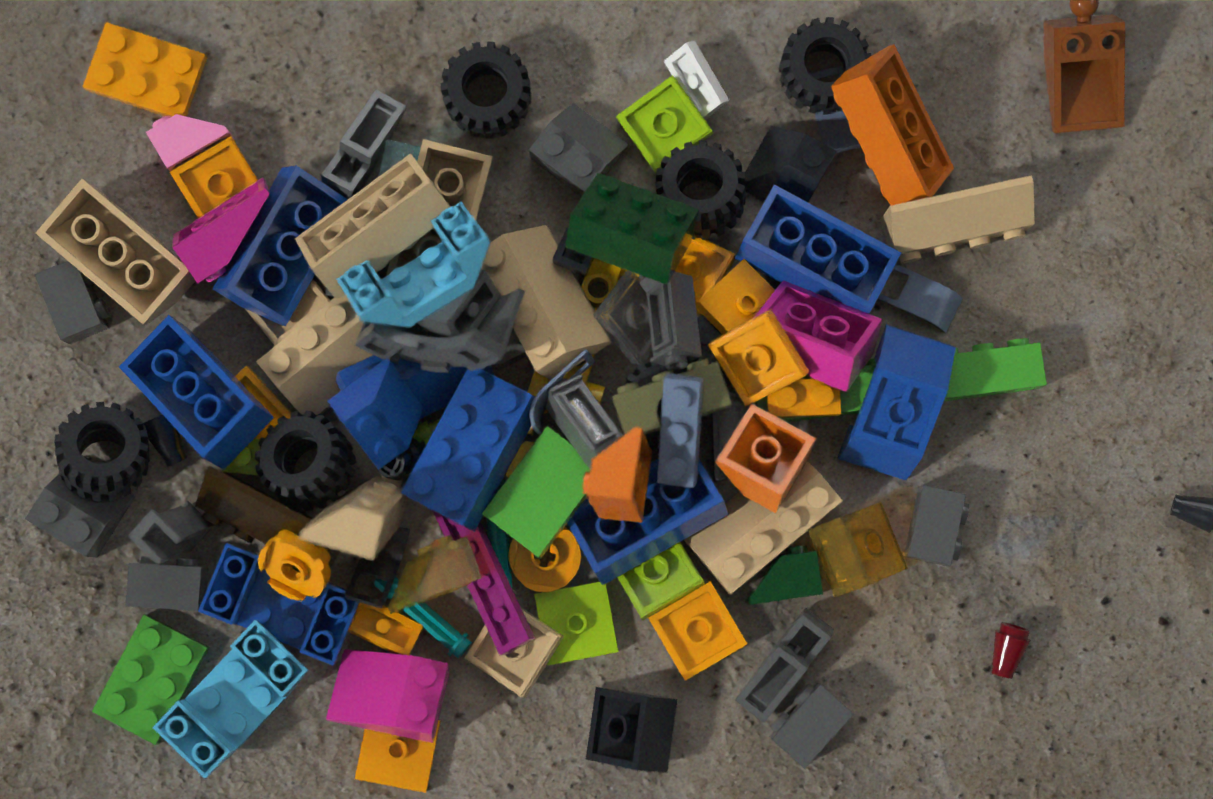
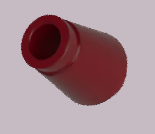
[991,622,1031,679]

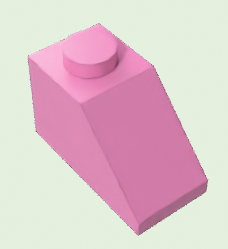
[146,114,235,171]

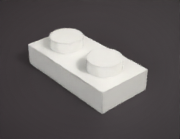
[664,40,730,119]

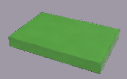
[482,426,590,558]

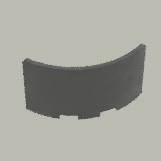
[355,288,525,373]

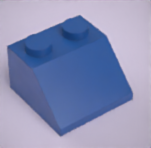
[328,357,424,470]

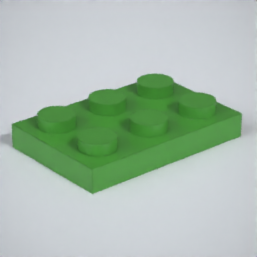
[92,614,210,745]

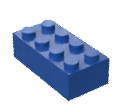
[735,185,901,314]
[119,315,274,470]
[401,369,535,532]
[567,458,729,585]

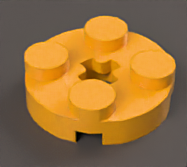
[509,527,581,592]
[258,530,331,600]

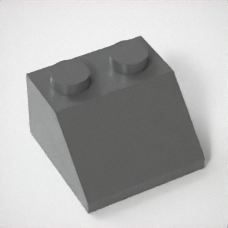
[529,103,629,197]
[25,474,136,558]

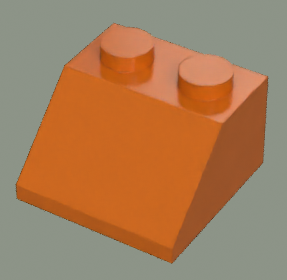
[716,404,816,513]
[583,427,653,522]

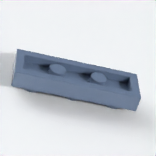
[658,373,704,488]

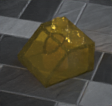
[808,502,908,598]
[388,535,482,614]

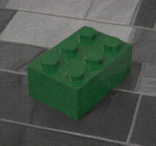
[565,173,699,285]

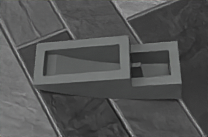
[321,89,406,199]
[735,607,834,723]

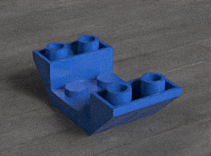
[838,324,956,481]
[198,543,360,666]

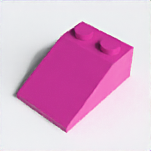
[172,177,269,284]
[753,280,882,392]
[326,649,450,743]

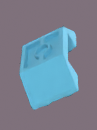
[336,202,490,327]
[152,620,309,779]

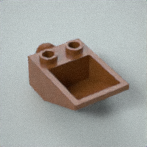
[1044,0,1125,133]

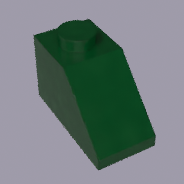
[748,545,823,605]

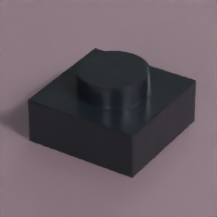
[552,227,594,277]

